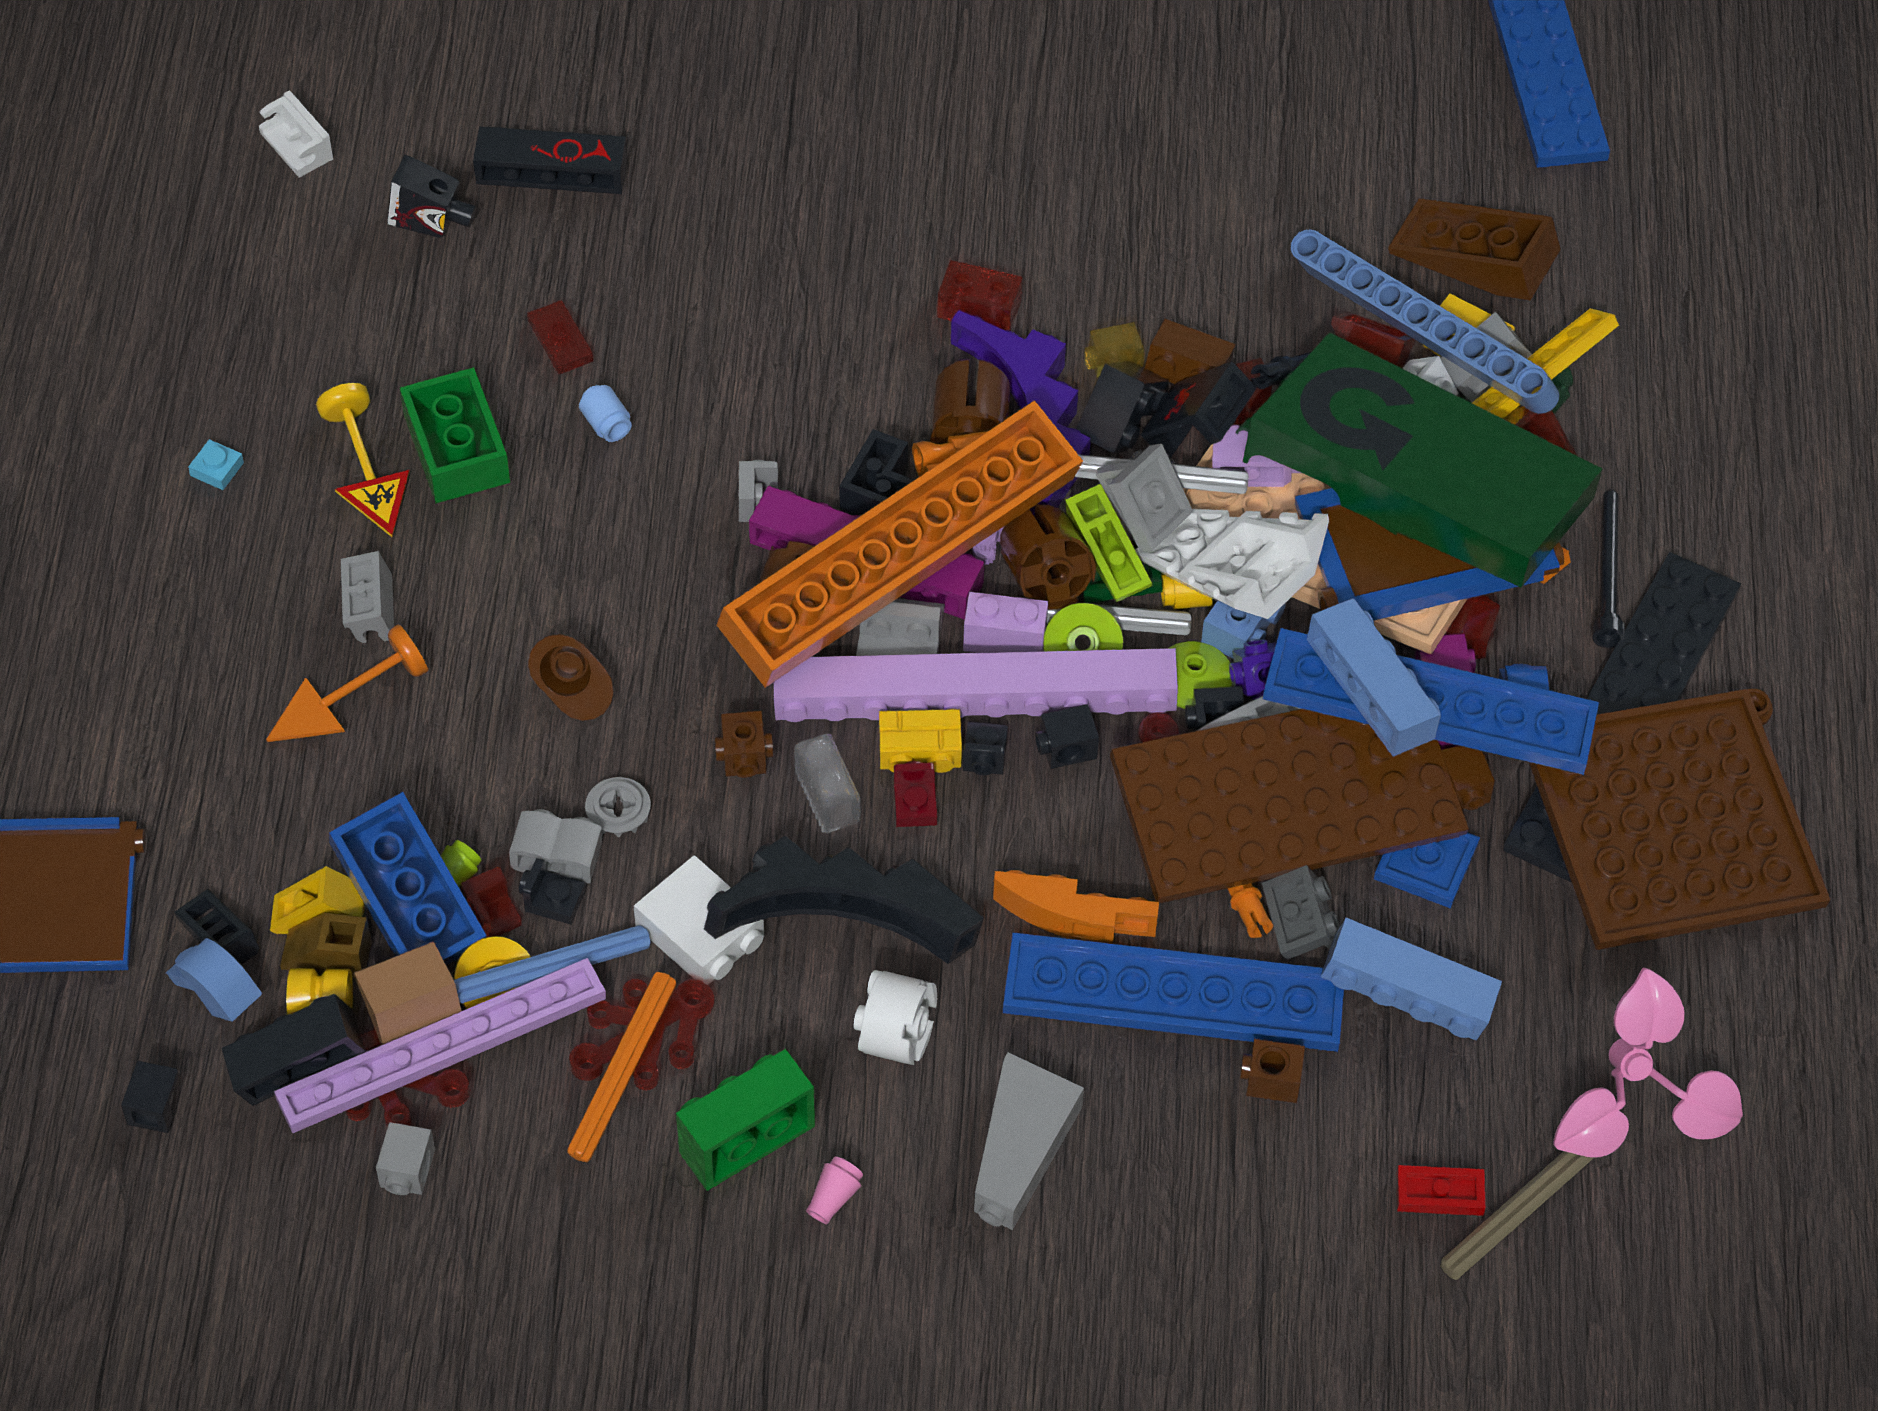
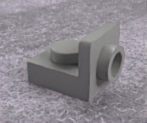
[739,460,778,522]

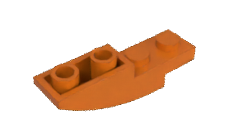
[993,870,1159,944]

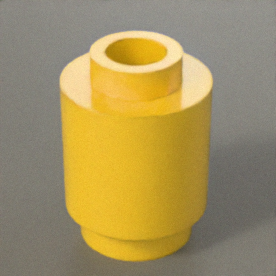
[1161,575,1212,609]

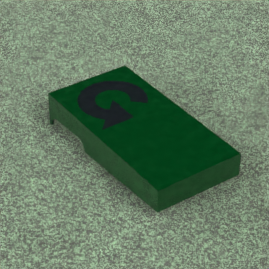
[1235,332,1603,588]

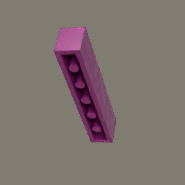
[749,486,984,620]

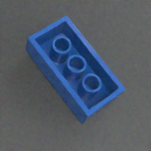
[329,792,487,965]

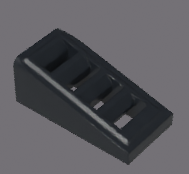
[174,889,259,965]

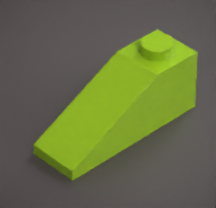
[1065,484,1152,602]

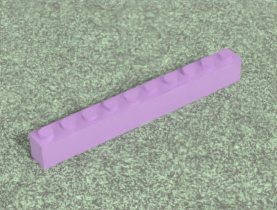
[774,648,1178,722]

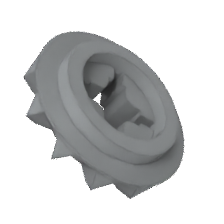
[585,777,651,838]

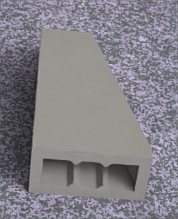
[974,1052,1084,1230]

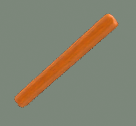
[567,972,676,1162]

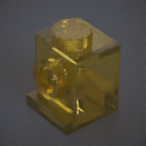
[1084,322,1145,377]

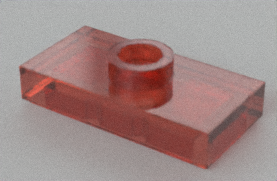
[527,300,593,375]

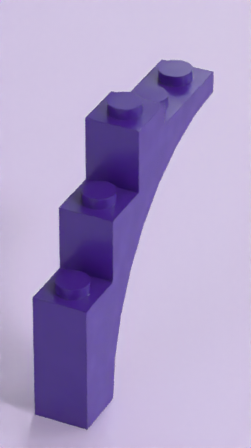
[951,310,1091,519]

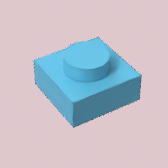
[188,439,244,490]

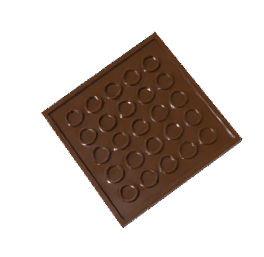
[1529,689,1831,950]

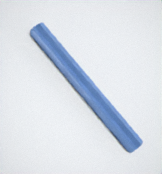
[454,925,651,1003]

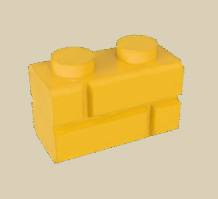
[879,709,962,773]

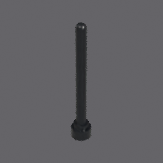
[1592,489,1625,648]

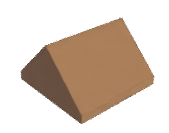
[354,942,462,1046]

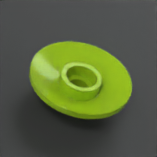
[1043,603,1123,652]
[1168,641,1232,709]

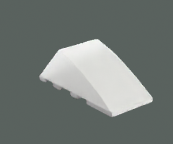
[1135,509,1329,619]

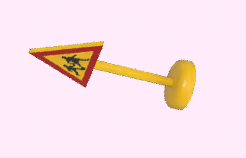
[316,383,409,537]

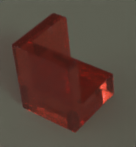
[461,866,522,938]

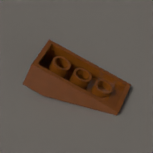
[1388,198,1561,300]

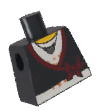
[387,154,477,238]

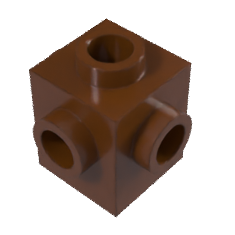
[715,711,773,778]

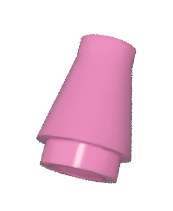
[806,1157,863,1224]

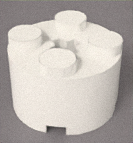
[854,970,937,1065]

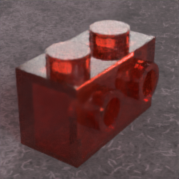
[937,260,1023,331]

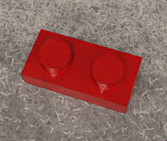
[1396,1165,1486,1216]

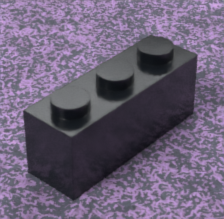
[222,994,366,1106]

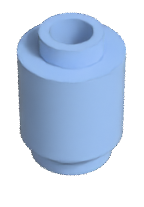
[579,385,632,442]

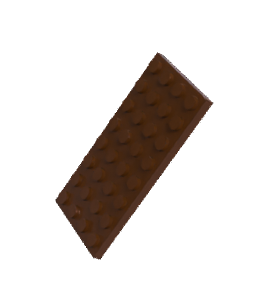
[1109,709,1469,903]

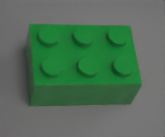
[400,367,510,503]
[676,1049,815,1191]

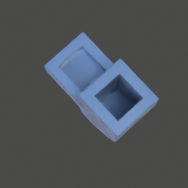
[166,938,262,1022]

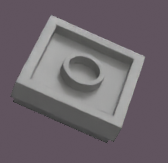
[1096,444,1193,553]
[856,599,944,656]

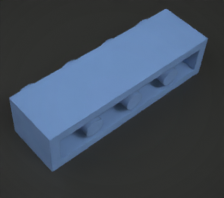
[1307,598,1441,757]
[1321,918,1502,1040]

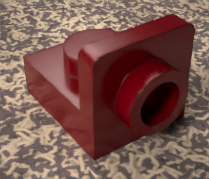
[894,761,937,827]

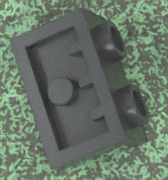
[1262,865,1340,960]

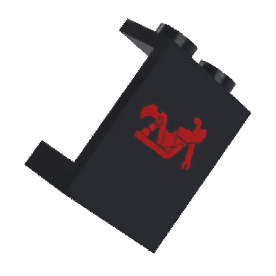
[1140,361,1257,460]

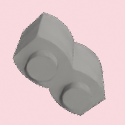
[509,809,602,883]

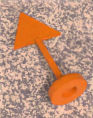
[266,624,428,742]

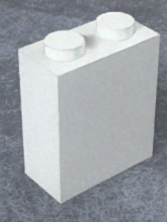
[634,855,764,988]

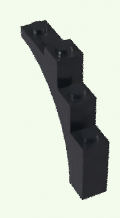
[703,836,984,964]

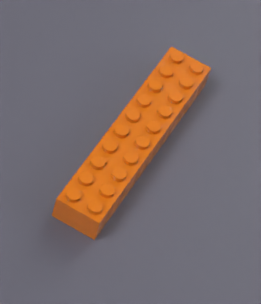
[717,400,1083,688]

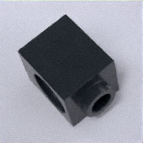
[1035,704,1099,769]

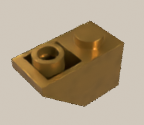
[280,913,372,978]

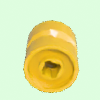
[286,968,353,1015]

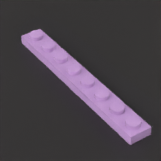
[274,958,606,1134]

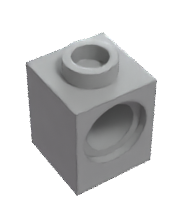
[376,1122,435,1195]

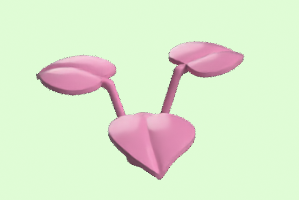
[1553,968,1743,1158]

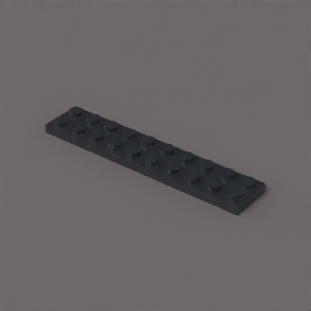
[1503,552,1741,883]

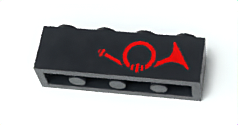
[473,126,627,194]

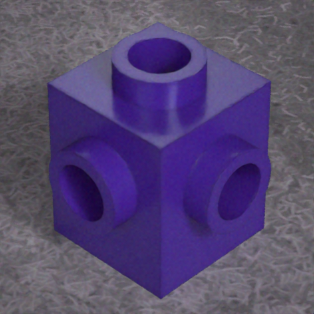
[1229,640,1277,700]

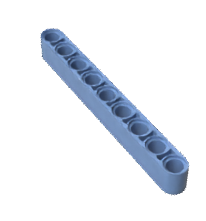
[1291,229,1559,414]

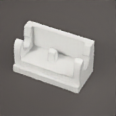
[259,90,333,177]

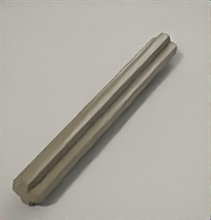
[1440,1151,1595,1280]

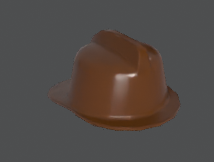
[528,634,614,721]

